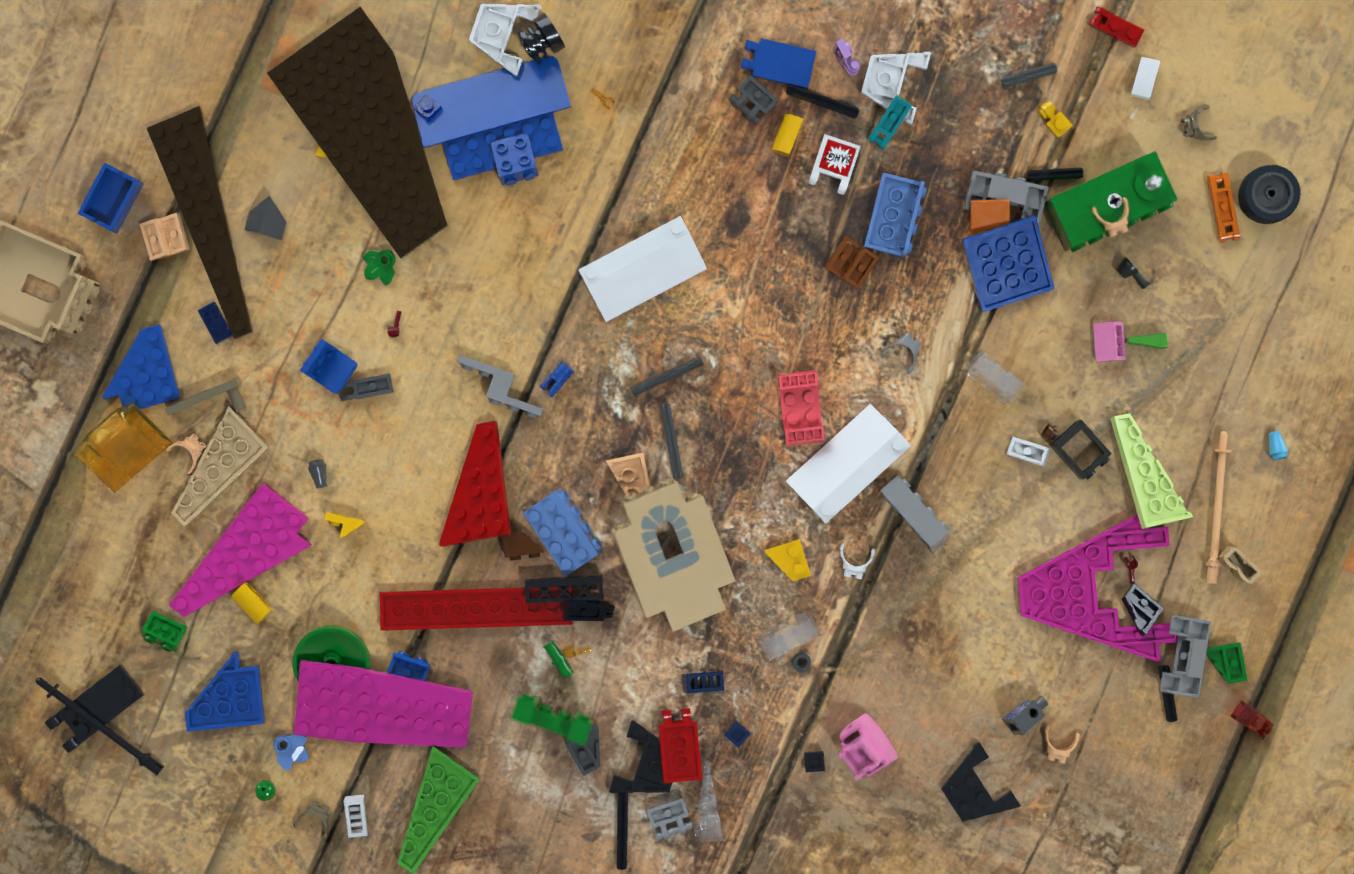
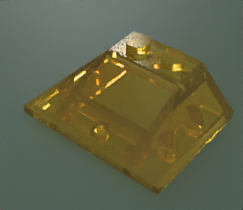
[74,403,173,493]

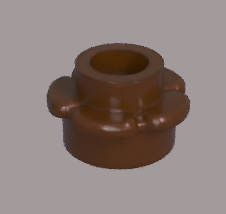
[1041,424,1058,442]

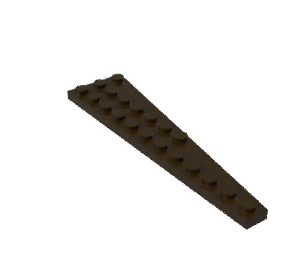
[147,106,253,339]

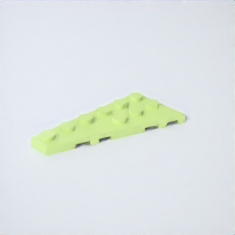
[1110,413,1193,529]

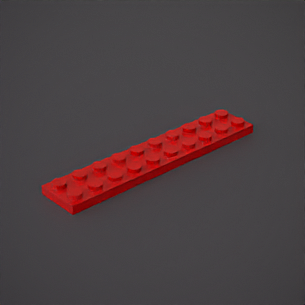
[379,586,573,631]

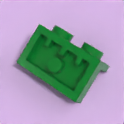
[141,611,187,653]

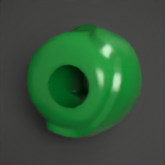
[255,780,276,801]

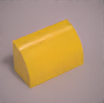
[771,114,803,158]
[231,582,274,625]

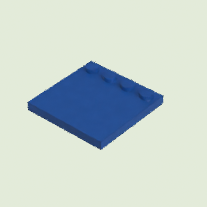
[961,215,1055,312]

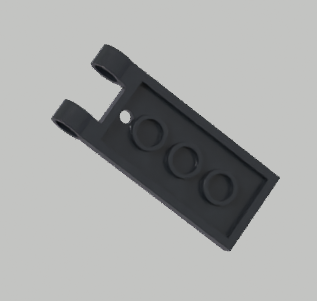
[44,664,145,753]

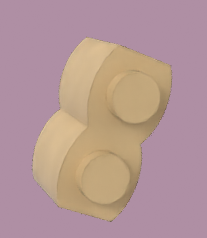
[1218,547,1261,584]

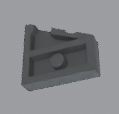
[565,724,600,776]

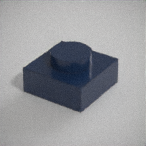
[724,720,751,748]

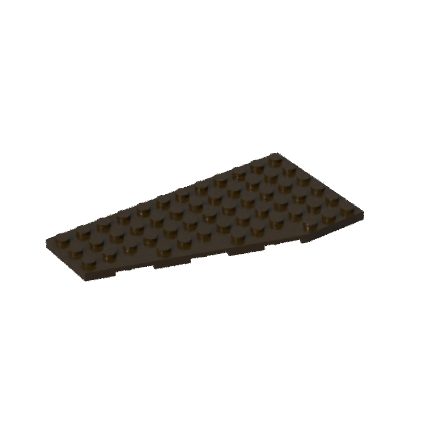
[267,7,448,259]

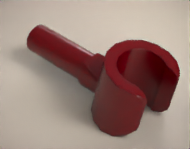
[388,311,402,337]
[1124,556,1138,584]

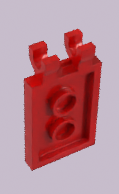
[658,708,702,783]

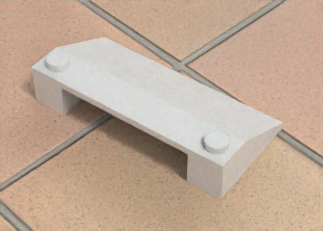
[579,216,707,322]
[786,404,911,524]

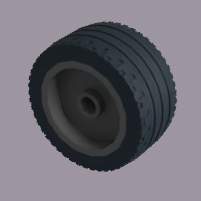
[1238,165,1301,224]

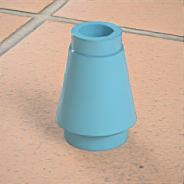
[1268,431,1289,460]

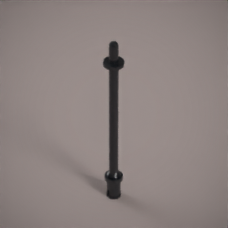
[36,677,164,776]

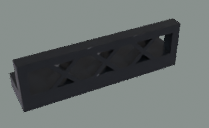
[525,575,603,603]

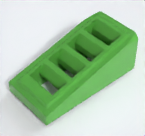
[1124,333,1168,349]

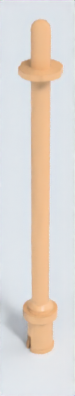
[1206,431,1231,584]

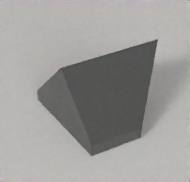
[244,196,287,240]

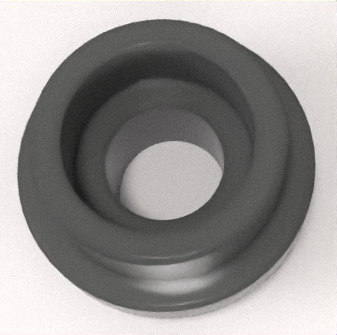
[792,652,811,672]

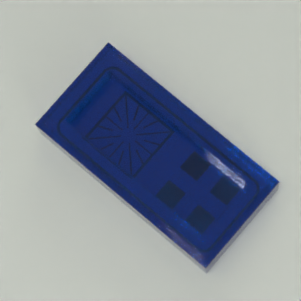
[198,301,233,344]

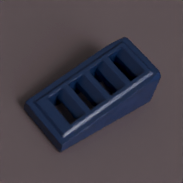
[682,671,724,693]

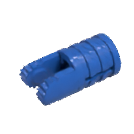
[540,361,574,397]

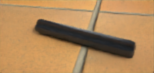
[786,84,859,119]
[616,793,628,870]

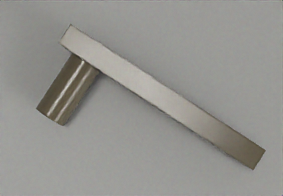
[165,377,246,415]

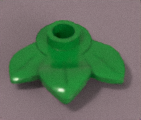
[362,250,396,286]

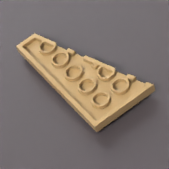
[171,406,269,527]

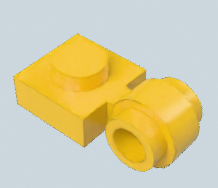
[1037,101,1073,139]

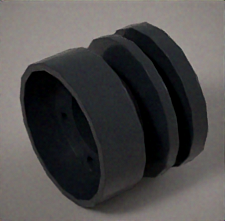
[517,13,565,64]

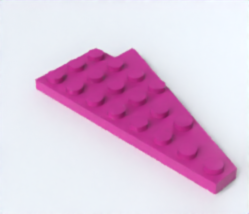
[169,483,312,617]

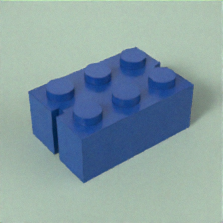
[77,162,144,234]

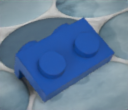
[387,651,430,681]

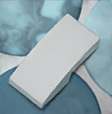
[1131,57,1160,100]

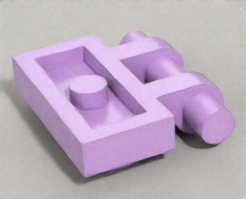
[833,38,860,77]

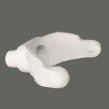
[839,543,875,579]

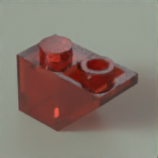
[1230,701,1274,740]

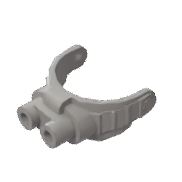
[881,332,921,374]

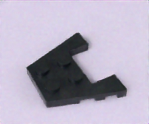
[609,720,673,793]
[941,742,1021,822]

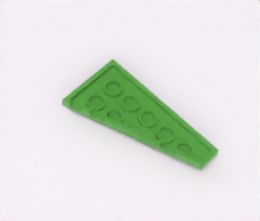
[397,746,480,874]

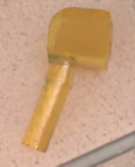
[591,88,615,109]
[563,646,591,658]

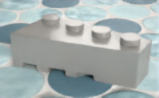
[880,476,950,554]

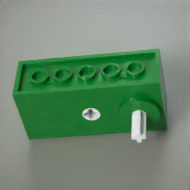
[1044,151,1178,253]

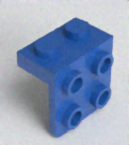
[491,134,539,186]
[300,339,358,394]

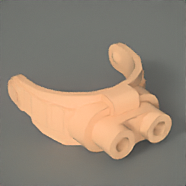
[1092,198,1129,237]
[166,434,206,475]
[1044,725,1080,764]

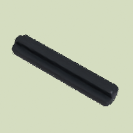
[1026,168,1084,181]
[1158,665,1178,722]

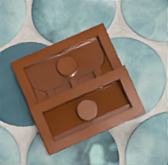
[824,236,879,290]

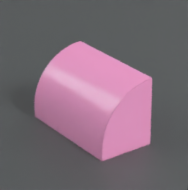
[1093,322,1126,362]

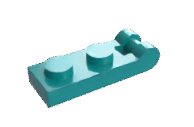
[868,95,913,150]

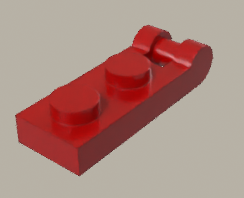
[1088,6,1144,48]

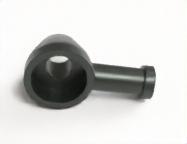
[1116,257,1150,289]

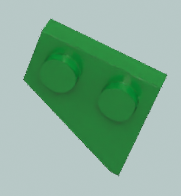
[1206,642,1248,684]

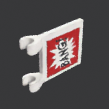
[809,134,861,195]

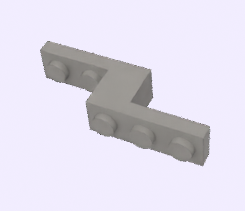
[457,355,544,419]

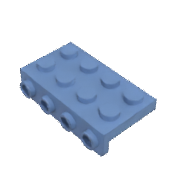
[864,173,927,258]
[523,488,603,577]

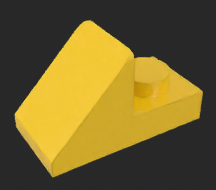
[324,512,366,539]

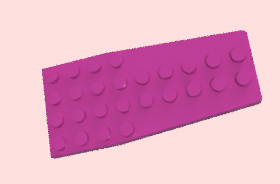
[294,660,473,748]

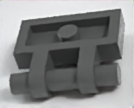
[728,75,778,125]

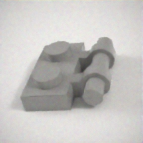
[646,797,693,840]

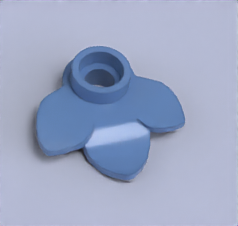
[274,734,308,771]

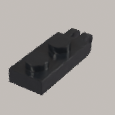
[562,600,615,621]

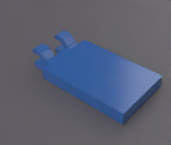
[740,38,816,89]

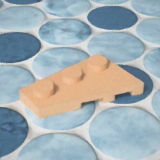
[606,453,650,496]

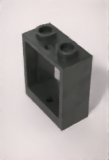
[1049,419,1112,480]

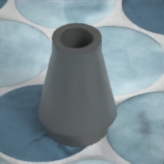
[308,459,327,489]

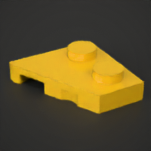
[764,539,811,581]

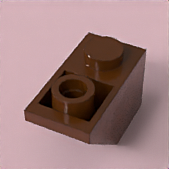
[502,532,544,561]

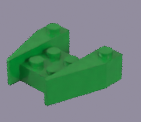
[510,693,593,746]

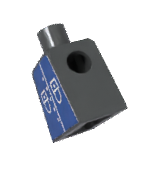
[1002,696,1048,735]

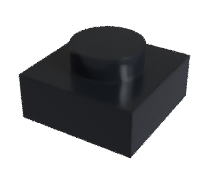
[804,751,825,772]

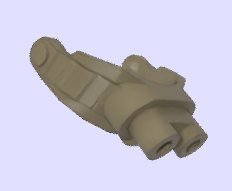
[1180,105,1217,141]
[293,800,330,840]

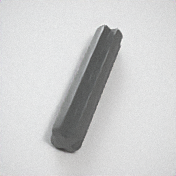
[1001,63,1057,88]

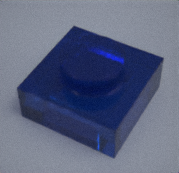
[414,94,442,122]

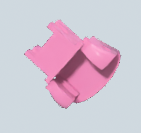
[838,713,898,781]

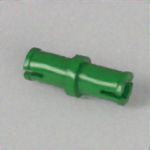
[544,640,574,679]

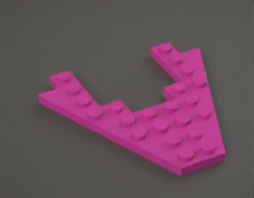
[1017,514,1178,662]

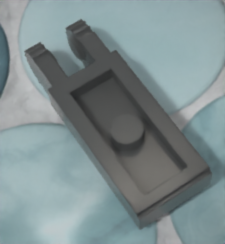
[340,373,394,401]

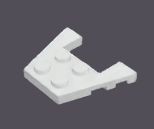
[469,4,541,77]
[861,52,931,125]

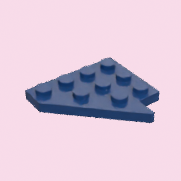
[103,324,181,413]
[185,651,265,732]

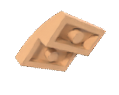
[140,213,190,261]

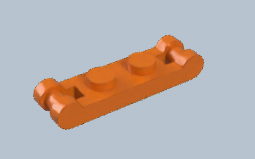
[1207,172,1240,243]

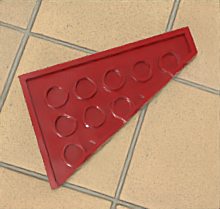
[439,421,511,547]

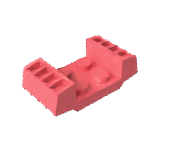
[778,370,825,447]

